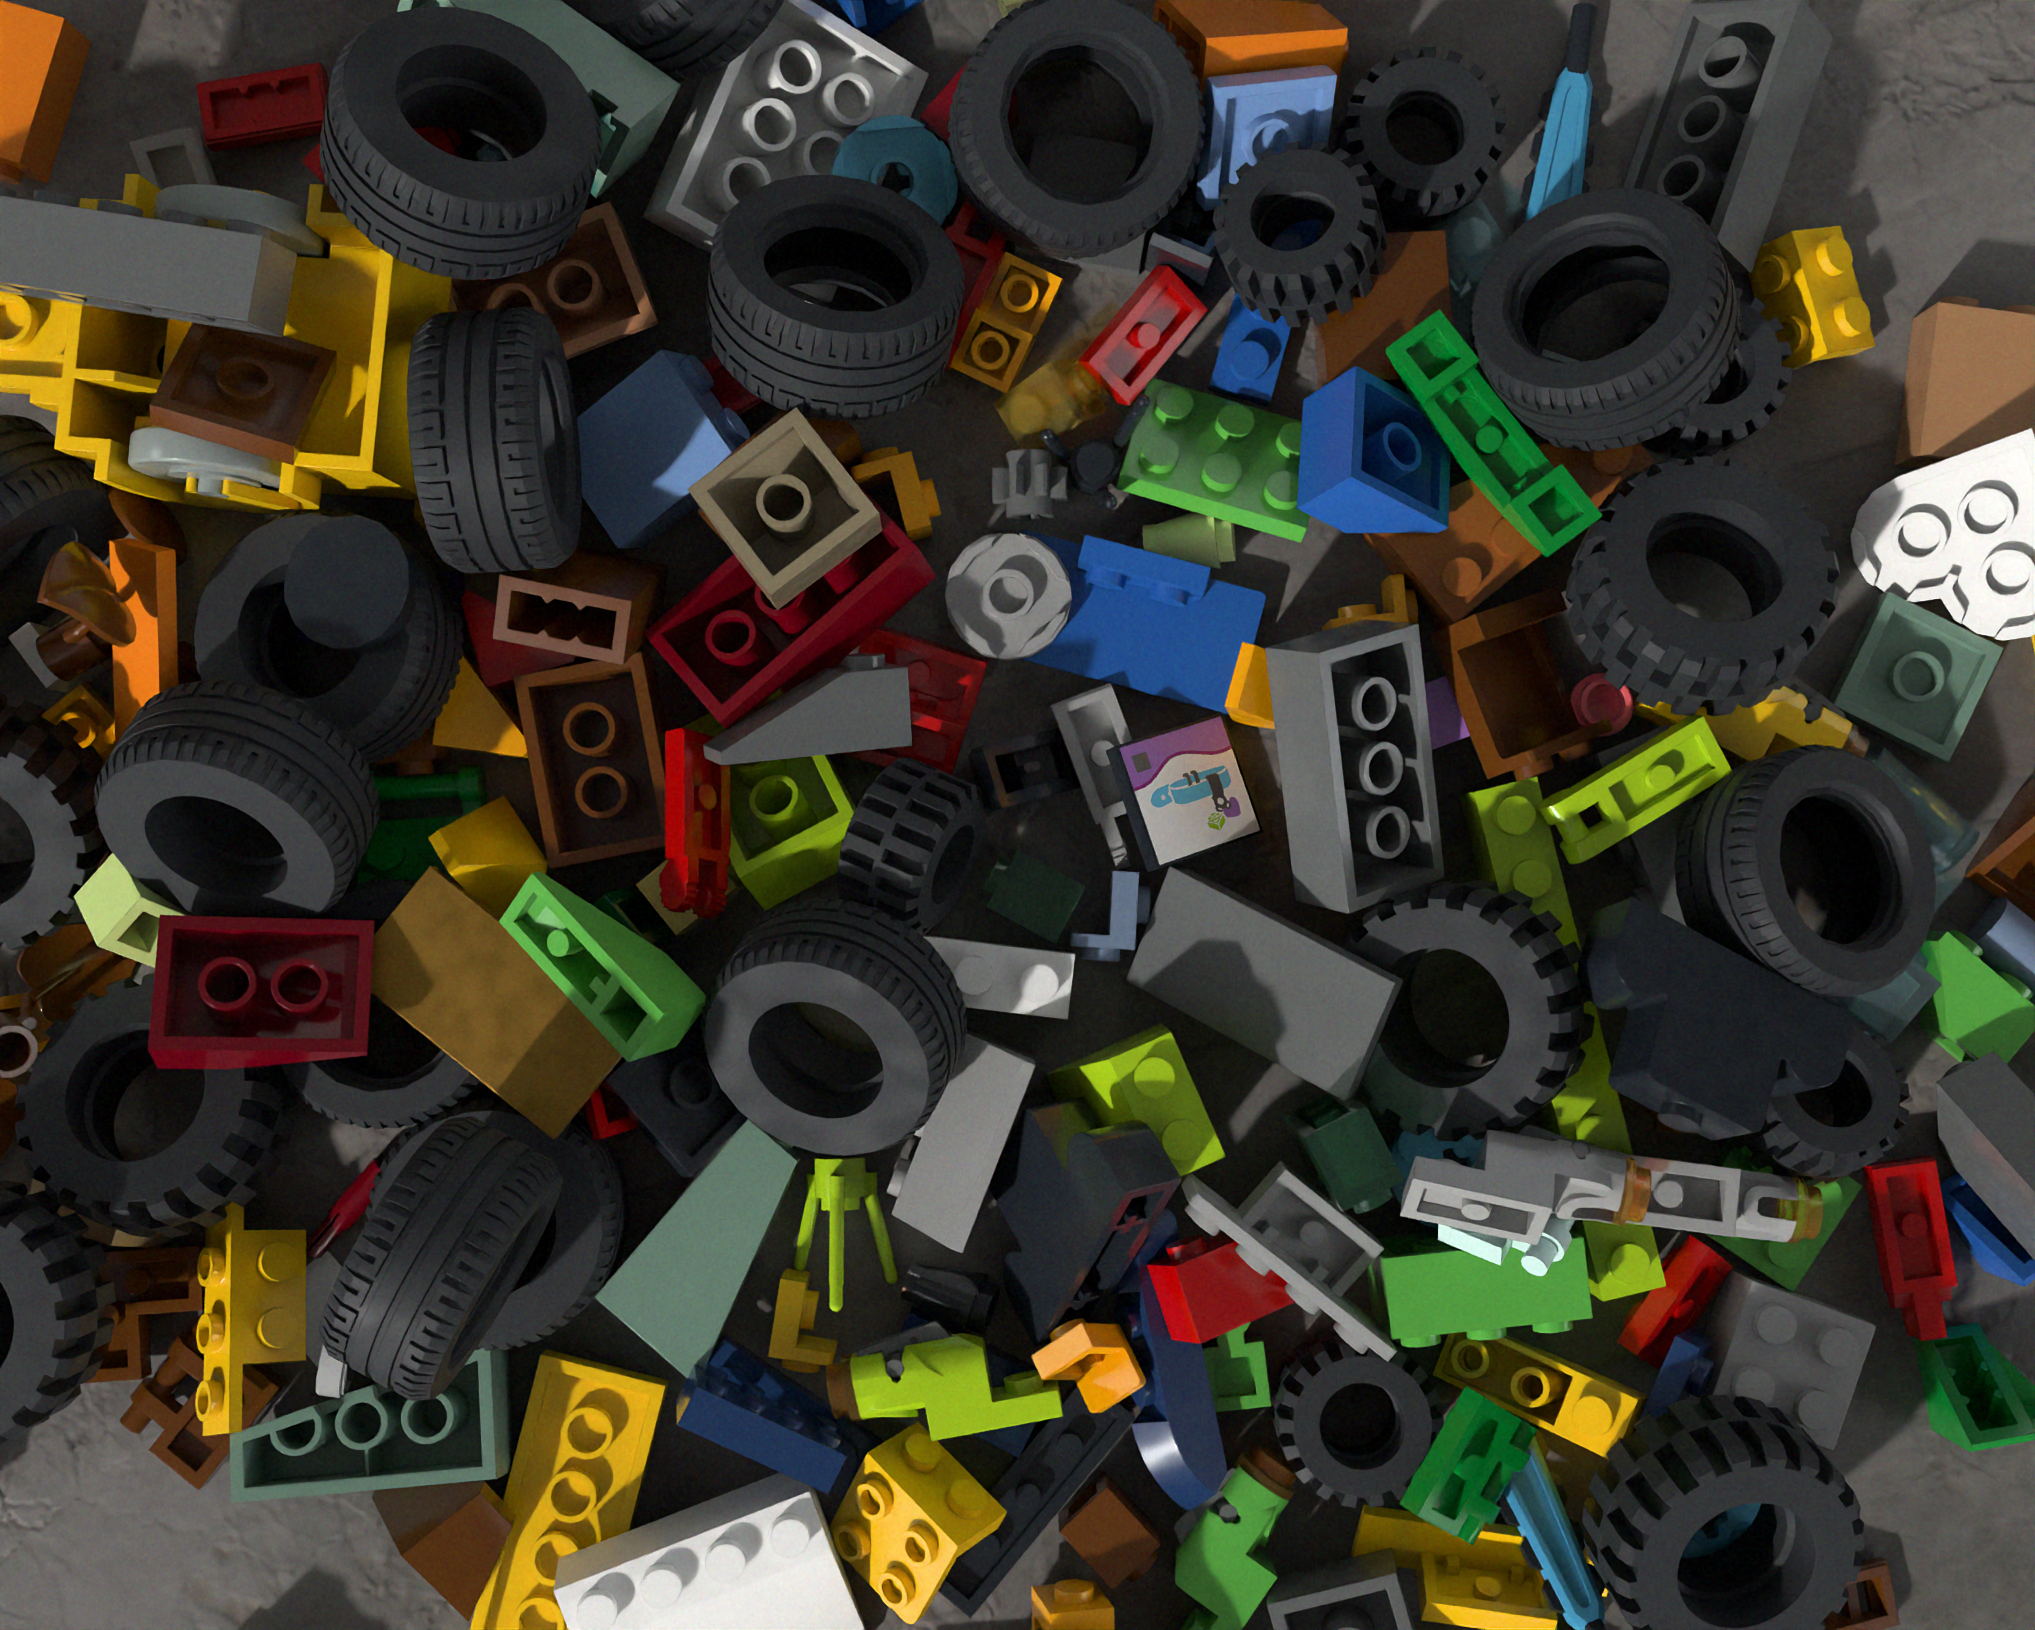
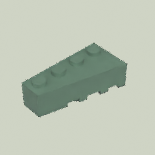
[397,0,681,198]
[229,1348,514,1503]

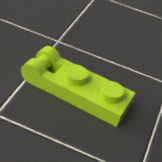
[1538,714,1733,864]

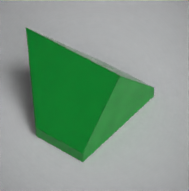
[1914,1322,2035,1452]

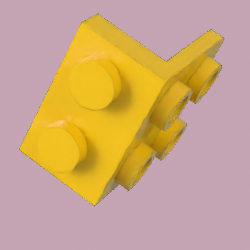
[829,1421,1007,1624]

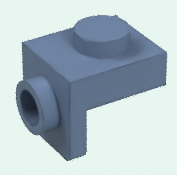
[1069,871,1150,961]

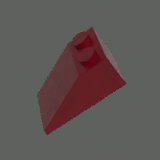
[148,915,375,1069]

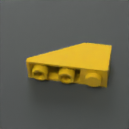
[1432,1332,1649,1459]

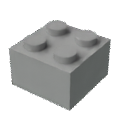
[1700,1269,1876,1450]

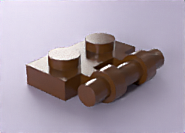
[120,1320,288,1490]

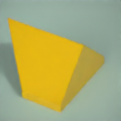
[428,795,548,919]

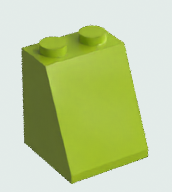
[1046,1023,1226,1176]

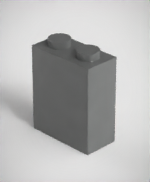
[1936,1051,2035,1260]

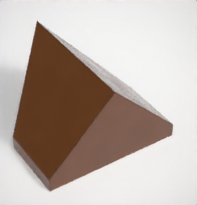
[372,1481,517,1622]

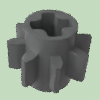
[992,449,1067,521]

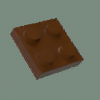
[150,323,337,465]

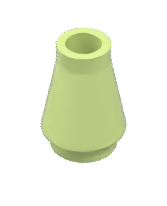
[1143,512,1236,569]

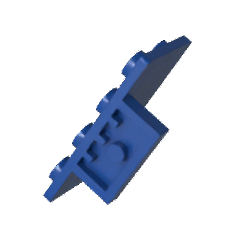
[1018,530,1266,715]

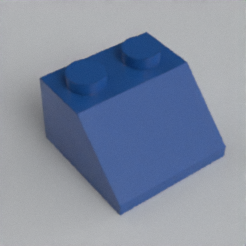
[1297,366,1450,533]

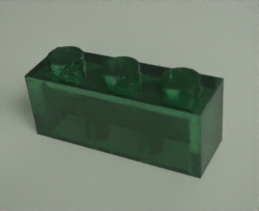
[1281,1093,1404,1214]

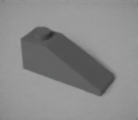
[703,652,912,765]

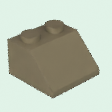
[688,407,882,610]

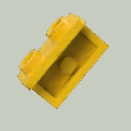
[1747,226,1876,371]

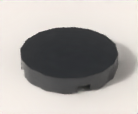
[284,515,420,652]

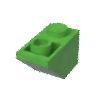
[1914,929,2035,1064]

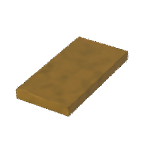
[371,866,622,1139]

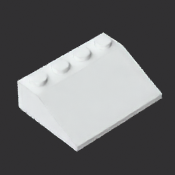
[643,0,929,302]
[553,1472,867,1630]

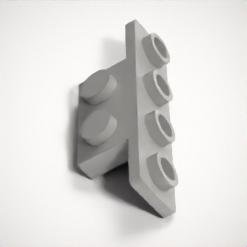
[1180,1160,1397,1361]

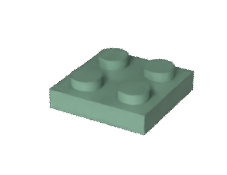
[1828,592,2004,764]

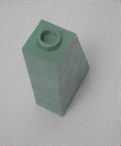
[595,1118,804,1378]

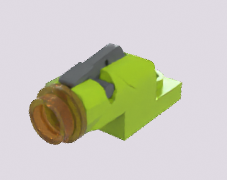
[826,1320,1063,1441]

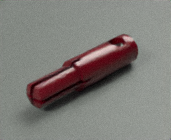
[306,1157,383,1258]

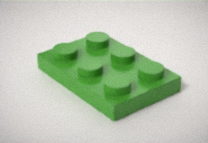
[1116,378,1310,543]

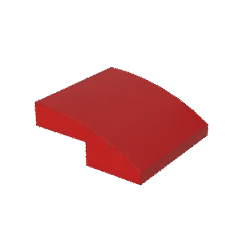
[842,626,990,775]

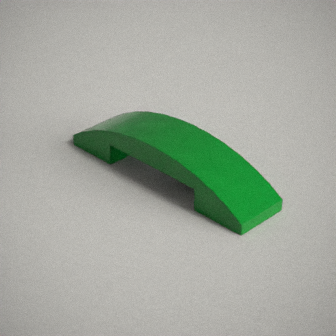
[1385,309,1603,558]

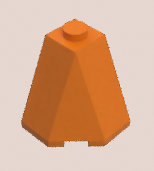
[1153,0,1349,155]

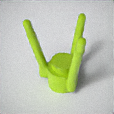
[794,1156,898,1312]

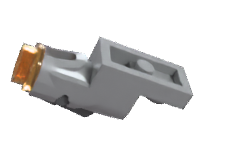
[1400,1125,1652,1245]
[1613,1154,1823,1244]

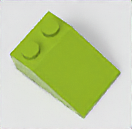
[683,712,856,911]

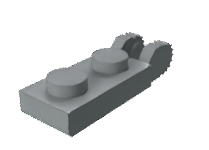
[1051,683,1133,871]

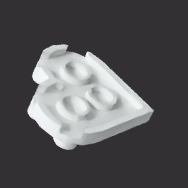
[1850,428,2035,641]

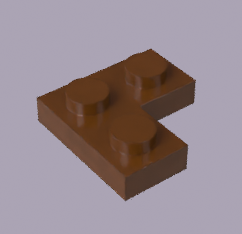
[84,1242,205,1383]

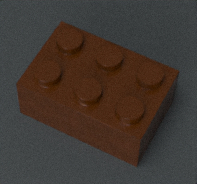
[513,652,668,870]

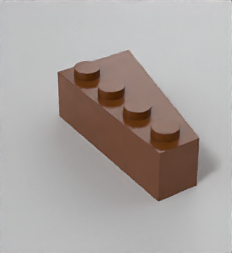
[1361,443,1655,630]

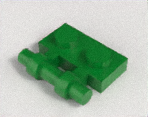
[1399,1386,1537,1545]

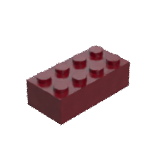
[643,473,937,729]

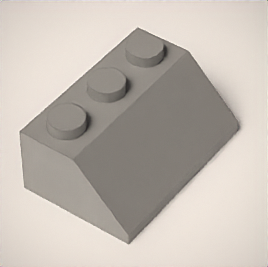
[886,1029,1036,1253]

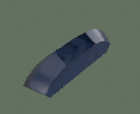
[1112,1208,1228,1512]

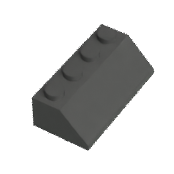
[1623,0,1833,273]

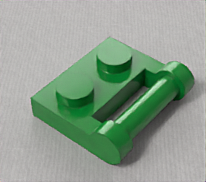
[357,764,487,882]

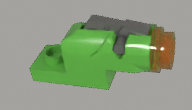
[1172,1443,1298,1630]

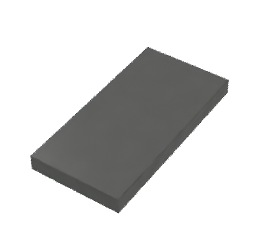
[1126,864,1403,1101]

